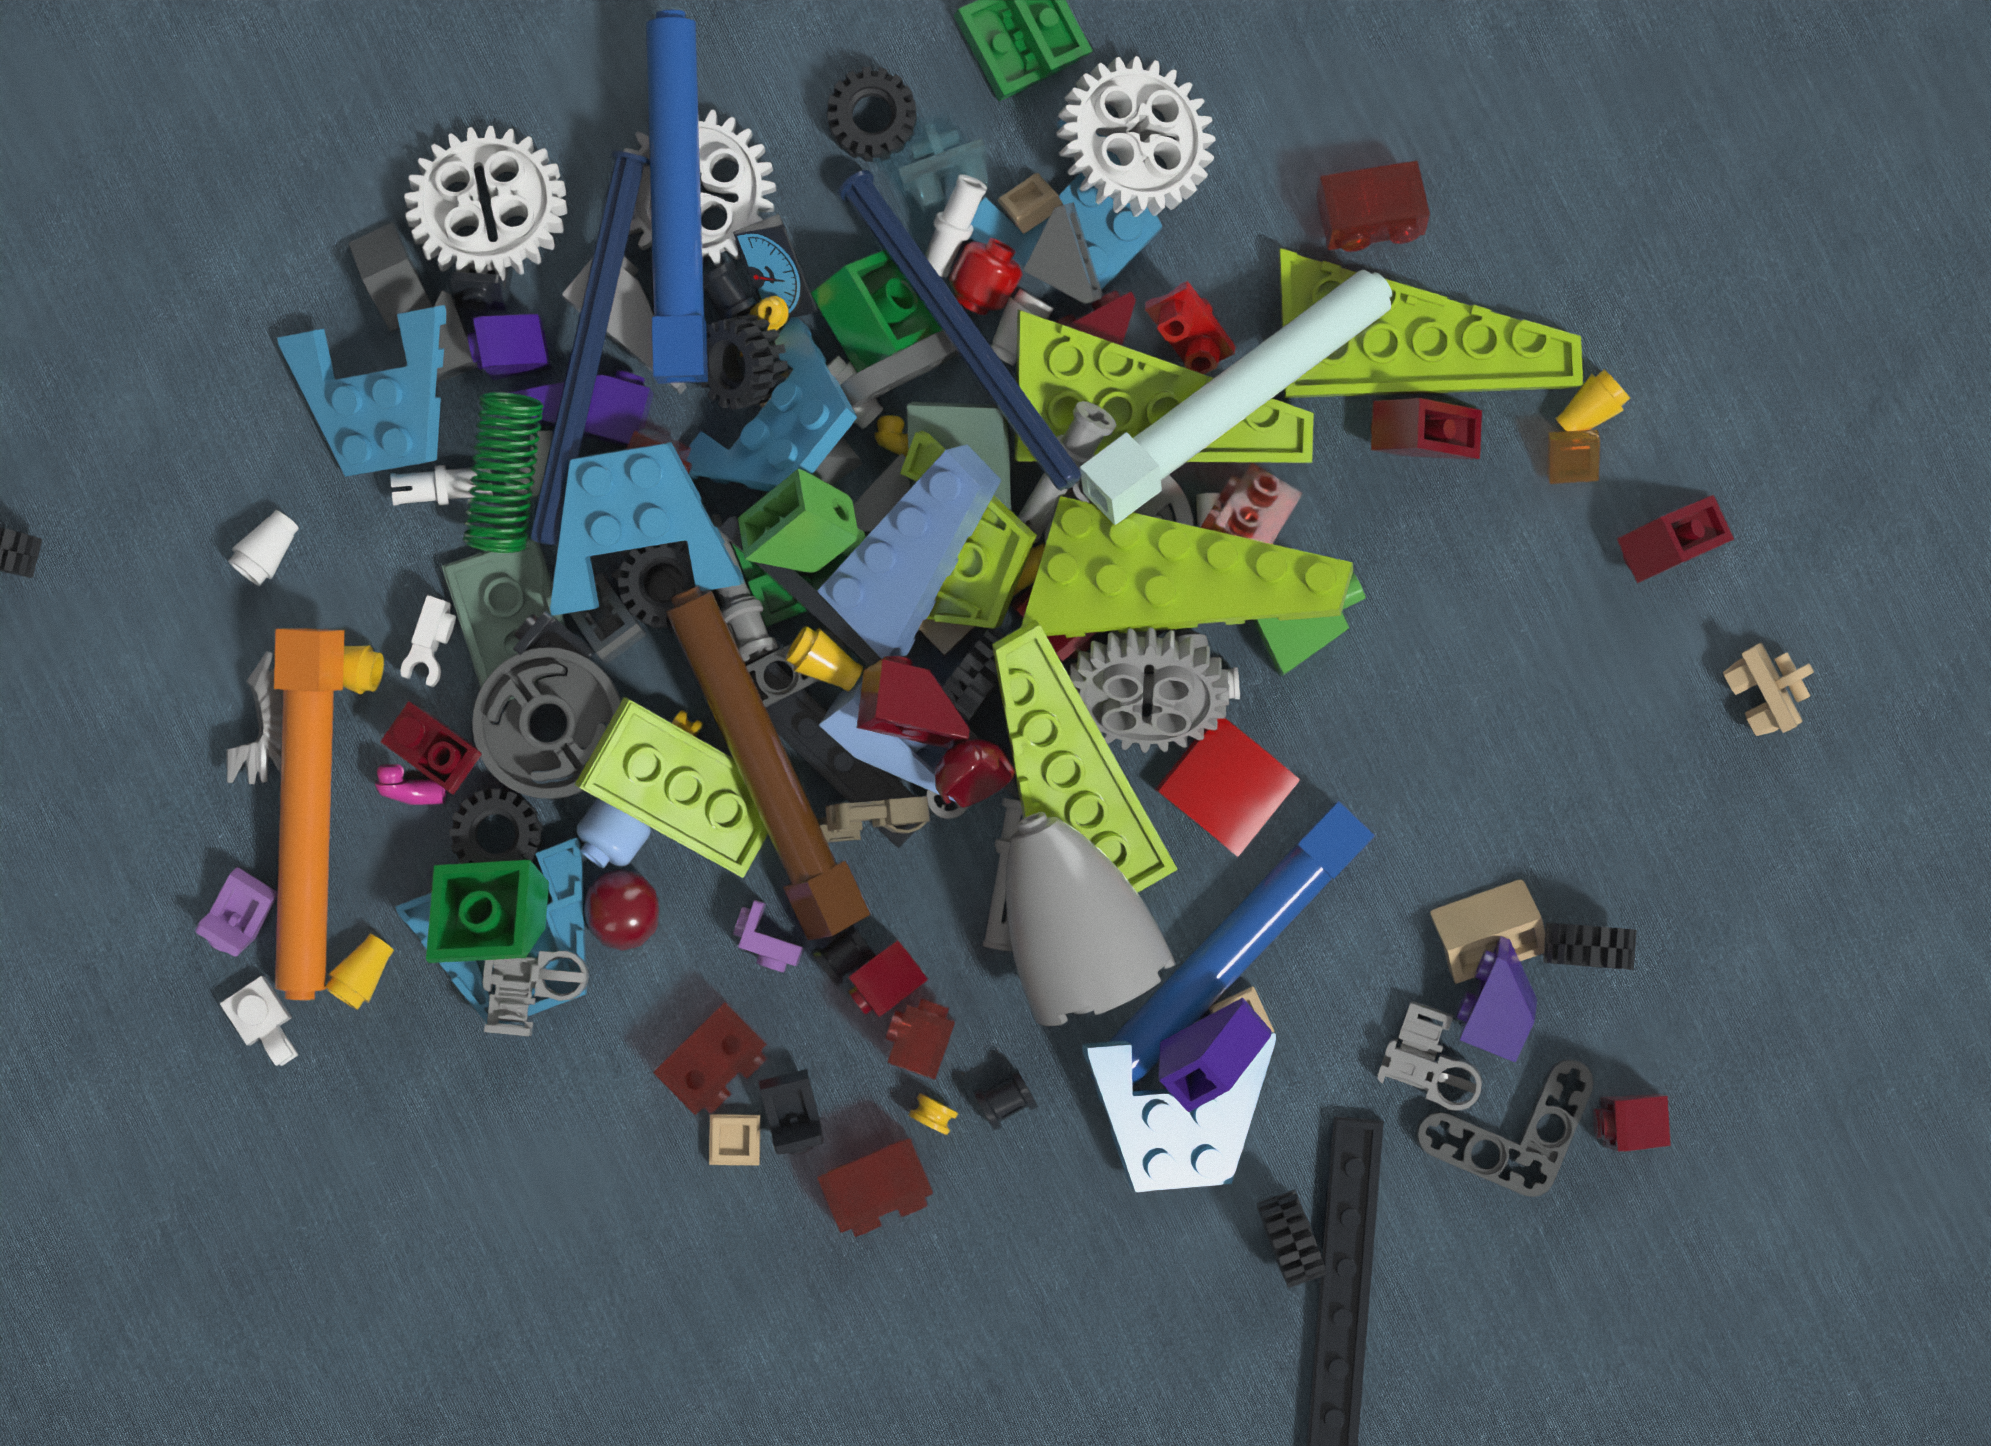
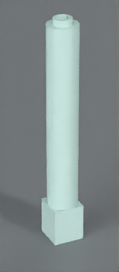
[1080,269,1392,525]

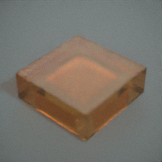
[1547,430,1600,484]

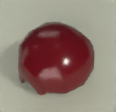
[935,739,1015,808]
[584,869,659,951]

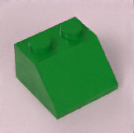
[811,250,942,373]
[426,860,549,963]

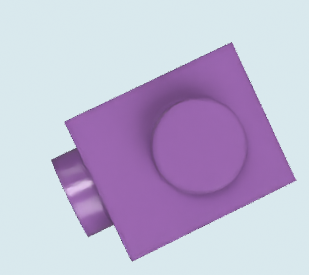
[195,867,278,956]
[733,900,804,973]

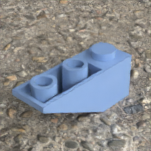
[819,676,956,802]

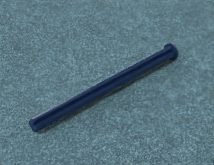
[530,151,650,545]
[838,170,1082,491]

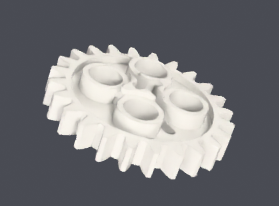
[1056,56,1215,217]
[623,110,776,268]
[404,126,567,281]

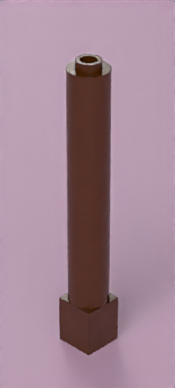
[665,586,871,941]

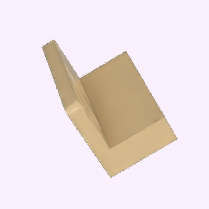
[1430,880,1545,984]

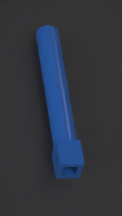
[646,10,708,384]
[1090,801,1375,1088]

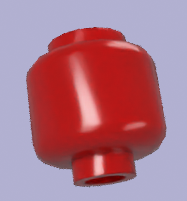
[949,238,1023,315]

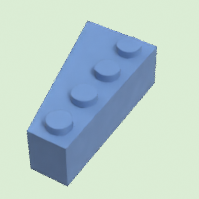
[818,444,1001,659]

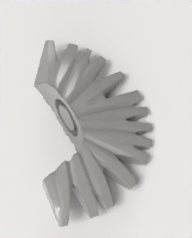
[226,651,283,784]

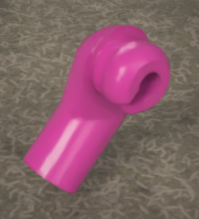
[375,764,446,805]

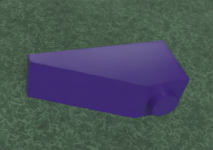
[508,370,654,449]

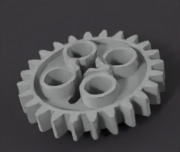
[1069,628,1230,753]

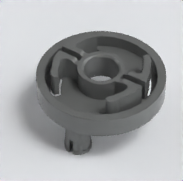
[472,648,622,799]

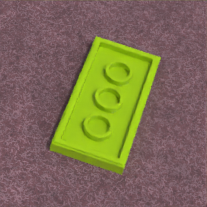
[574,697,768,878]

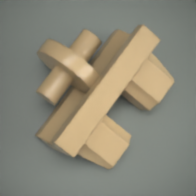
[1723,642,1814,736]

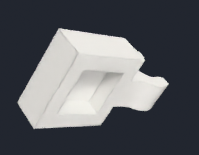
[401,595,456,687]
[220,976,298,1066]

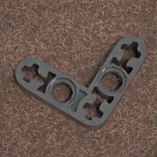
[1416,1059,1594,1197]

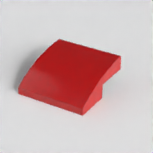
[1155,718,1300,857]

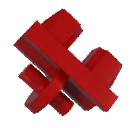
[1145,280,1236,374]

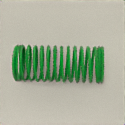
[463,392,544,553]

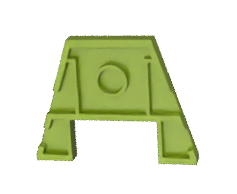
[900,431,1037,628]

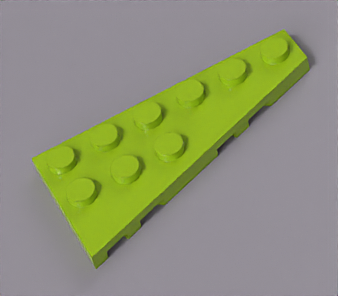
[1279,248,1583,398]
[1015,309,1314,463]
[1021,496,1353,638]
[992,619,1178,893]

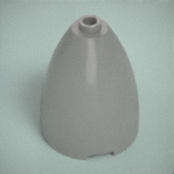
[1005,812,1175,1026]

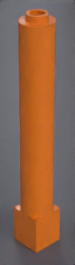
[274,628,345,1000]

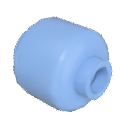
[577,798,651,868]

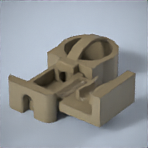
[817,797,930,843]

